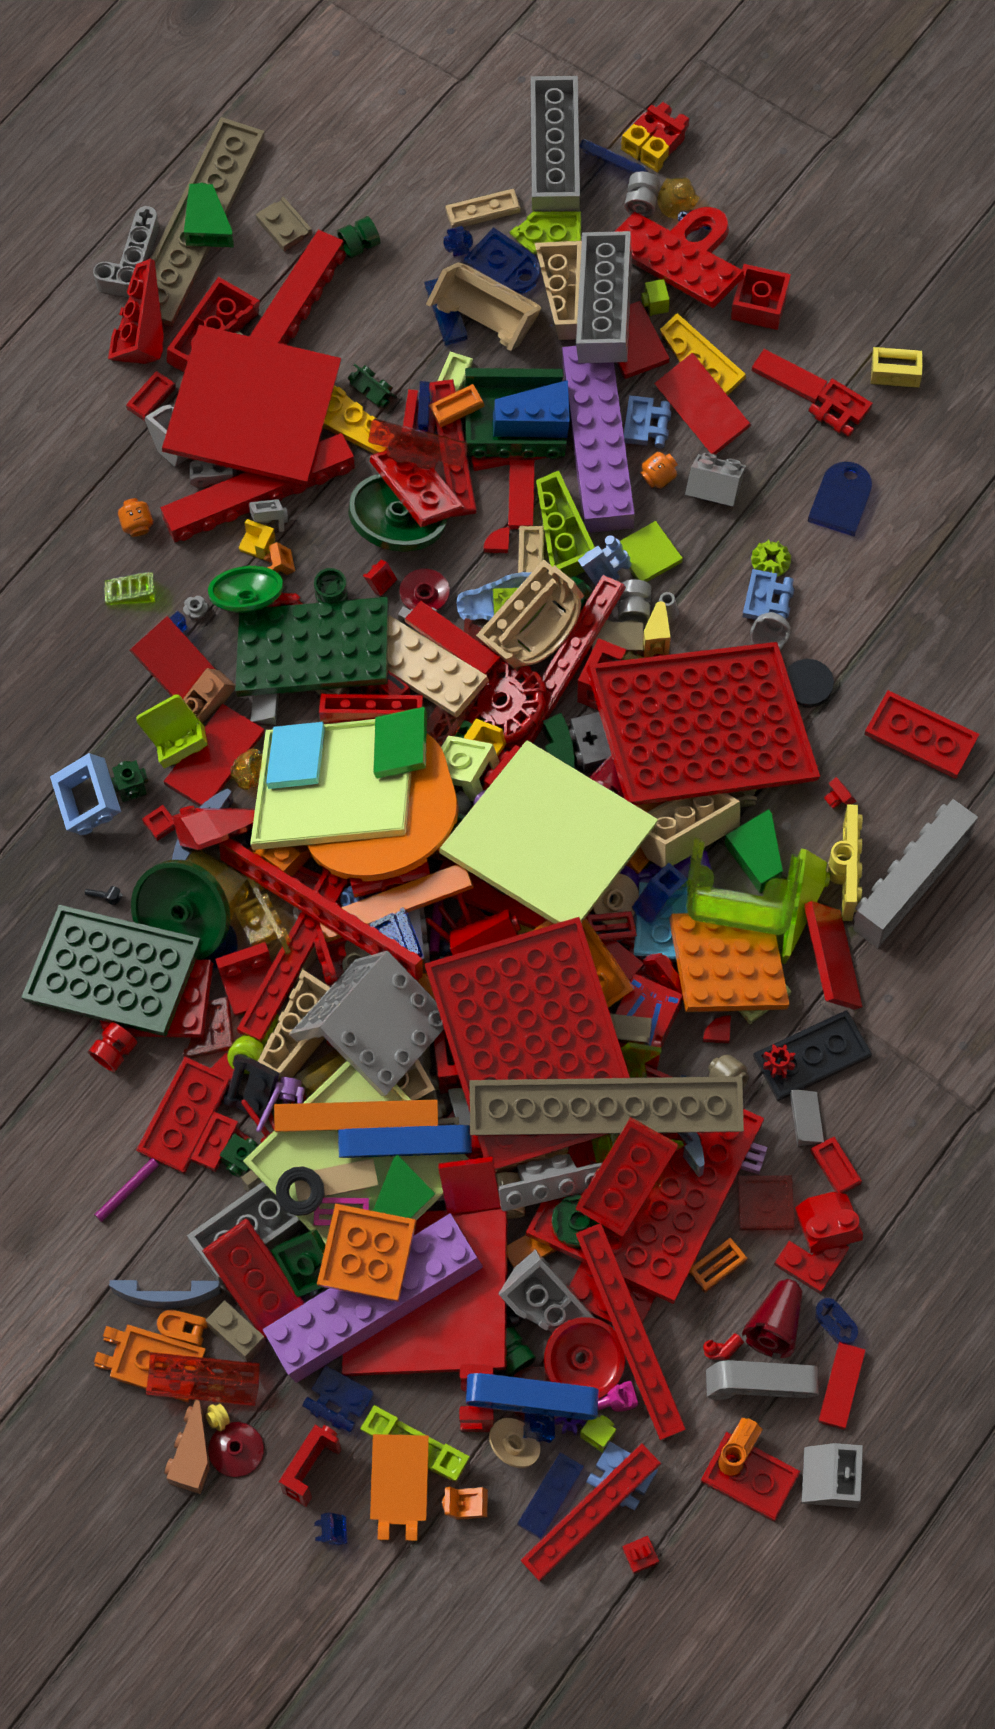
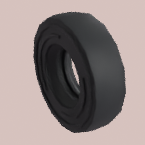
[276,1166,325,1216]

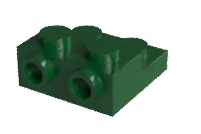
[271,1229,326,1297]

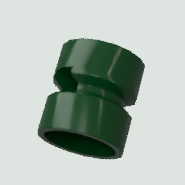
[337,216,381,259]
[314,568,348,603]
[501,1327,536,1377]

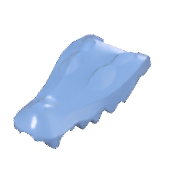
[456,572,532,620]

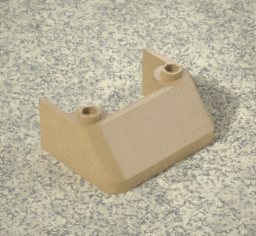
[426,263,541,351]

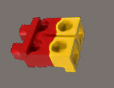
[621,102,690,173]

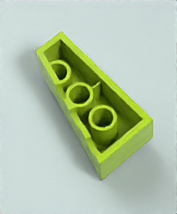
[536,471,595,578]

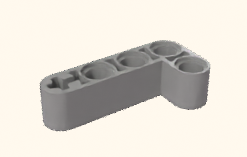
[93,206,159,297]
[706,1360,819,1400]

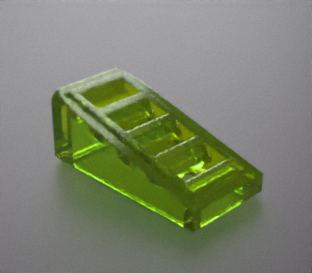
[105,572,155,605]

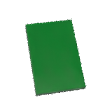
[373,707,427,779]

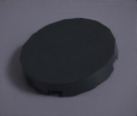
[786,658,834,708]

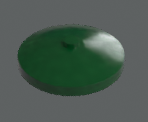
[348,474,448,552]
[131,860,230,960]

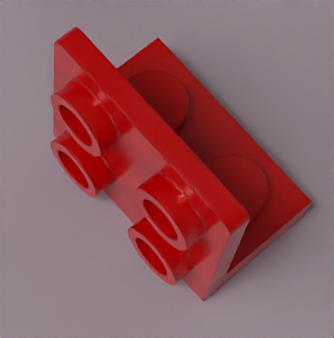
[215,942,272,1016]

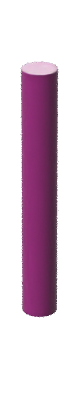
[429,899,444,955]
[94,1158,159,1222]

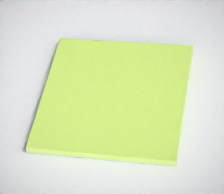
[250,719,412,850]
[439,741,658,924]
[243,1061,469,1245]

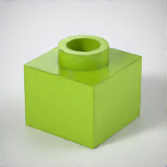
[641,279,669,316]
[580,1415,616,1453]

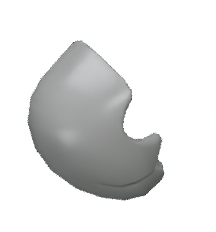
[750,612,791,650]

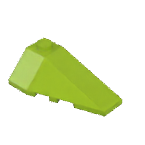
[781,849,830,964]

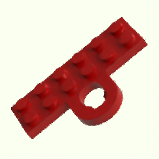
[614,207,744,308]

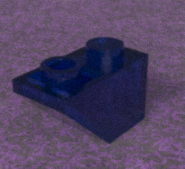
[632,863,688,926]

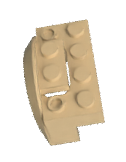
[476,559,584,671]

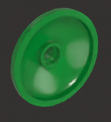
[208,566,283,613]

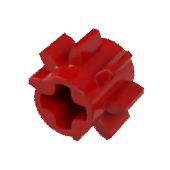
[763,1044,795,1078]

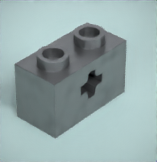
[569,712,611,774]

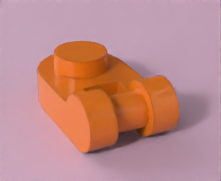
[157,1310,207,1347]

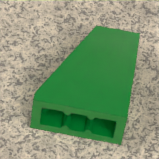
[184,183,234,248]
[725,809,783,893]
[373,1155,435,1219]

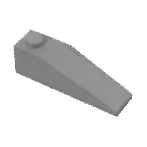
[498,1249,596,1332]

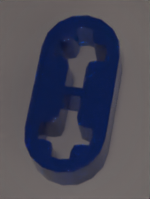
[815,1298,858,1345]

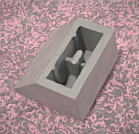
[685,453,746,506]
[802,1443,863,1508]

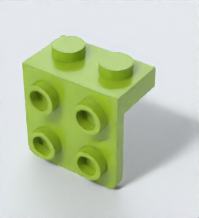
[136,695,208,769]

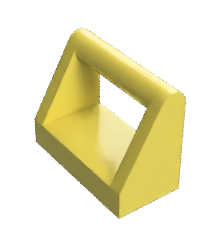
[871,347,922,388]
[643,601,670,658]

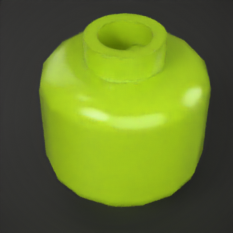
[227,1036,264,1074]

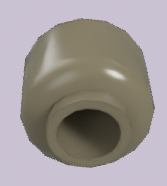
[708,1055,749,1088]

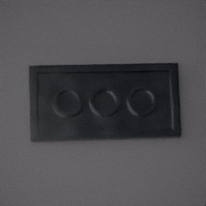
[753,1010,872,1102]

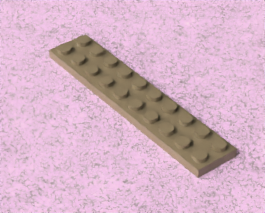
[151,117,265,326]
[470,1077,744,1135]

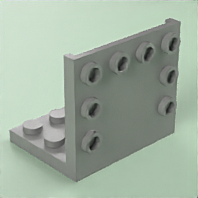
[289,951,444,1096]

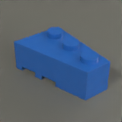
[493,380,570,438]

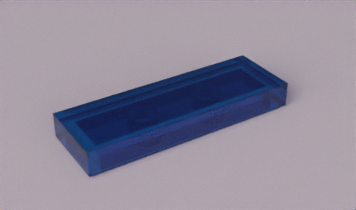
[579,139,649,174]
[424,278,468,346]
[517,1452,584,1539]

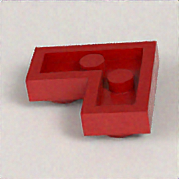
[774,1241,850,1294]

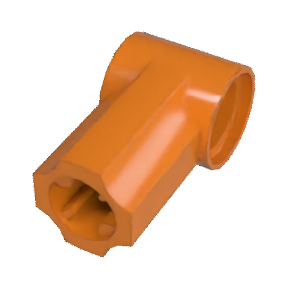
[718,1417,763,1476]

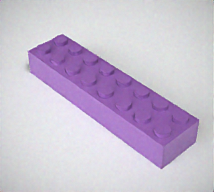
[562,346,634,533]
[263,1214,483,1383]

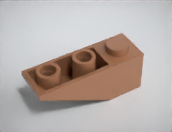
[183,668,236,724]
[165,1400,210,1494]

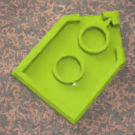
[509,211,581,254]

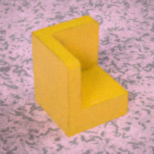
[239,519,275,560]
[464,719,506,756]

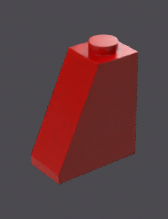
[450,909,522,955]

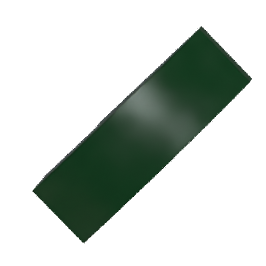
[543,713,574,768]

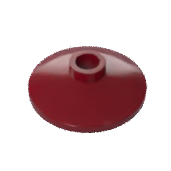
[400,569,450,611]
[208,1422,264,1477]

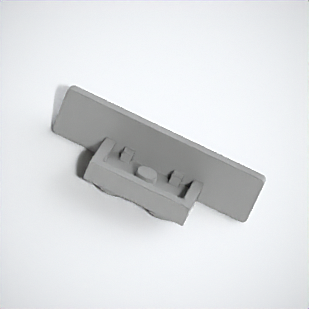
[499,1154,602,1211]

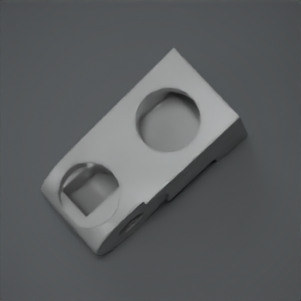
[190,460,237,488]

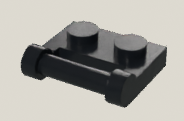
[223,1054,280,1119]

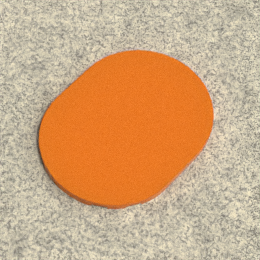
[307,734,459,881]

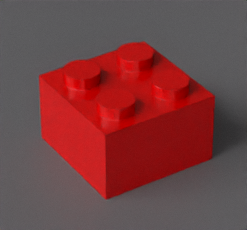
[731,264,791,330]

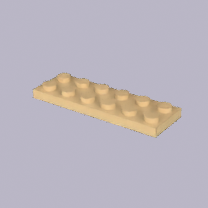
[388,615,489,718]

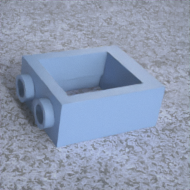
[50,753,121,835]

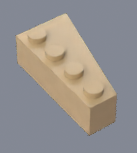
[535,241,582,340]
[258,969,330,1082]

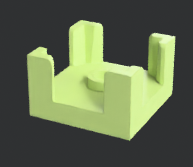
[441,736,499,801]

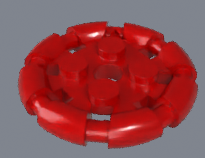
[459,662,547,744]

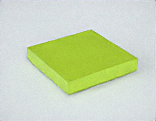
[620,521,683,582]

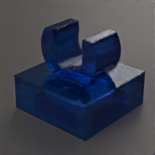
[523,1413,555,1443]
[314,1512,348,1546]

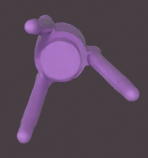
[256,1077,305,1132]

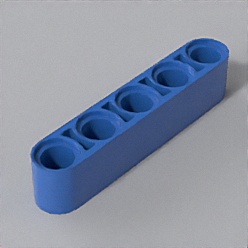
[338,1125,472,1158]
[466,1373,599,1420]

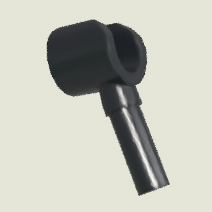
[85,886,123,905]

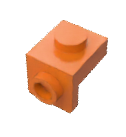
[442,1487,488,1520]

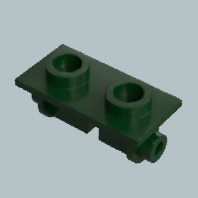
[348,363,397,408]

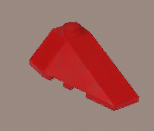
[108,259,164,364]
[172,806,255,850]

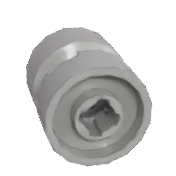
[624,171,660,217]
[618,579,651,624]

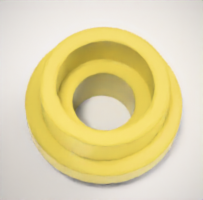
[206,1404,230,1431]

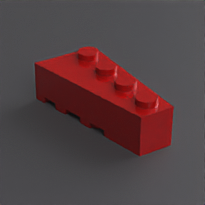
[167,276,260,372]

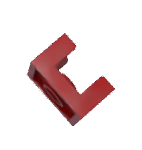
[577,638,626,710]
[459,1365,494,1432]

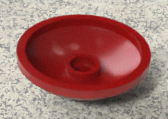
[544,1317,625,1398]

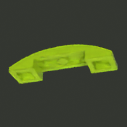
[360,1405,470,1482]

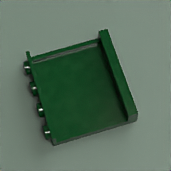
[464,368,567,459]

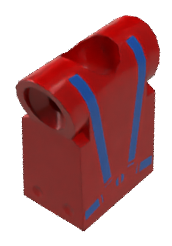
[615,973,683,1070]

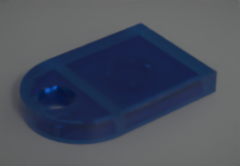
[463,227,540,294]
[807,461,872,537]

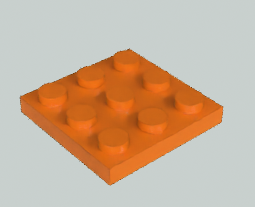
[317,1204,417,1302]

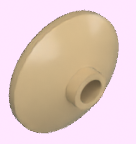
[593,874,639,924]
[489,1418,540,1468]

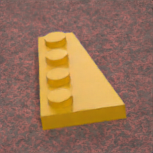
[660,313,746,396]
[323,386,395,454]

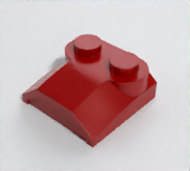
[795,1192,863,1253]

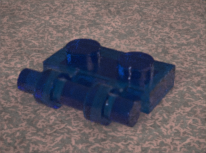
[302,1366,374,1433]

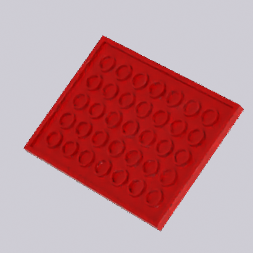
[586,642,820,806]
[424,917,630,1170]
[526,1055,764,1304]

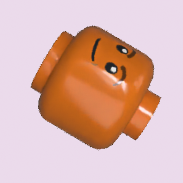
[640,452,678,489]
[118,498,153,537]

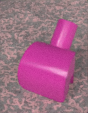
[598,1381,638,1412]

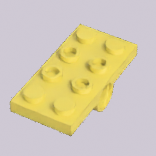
[827,805,862,921]

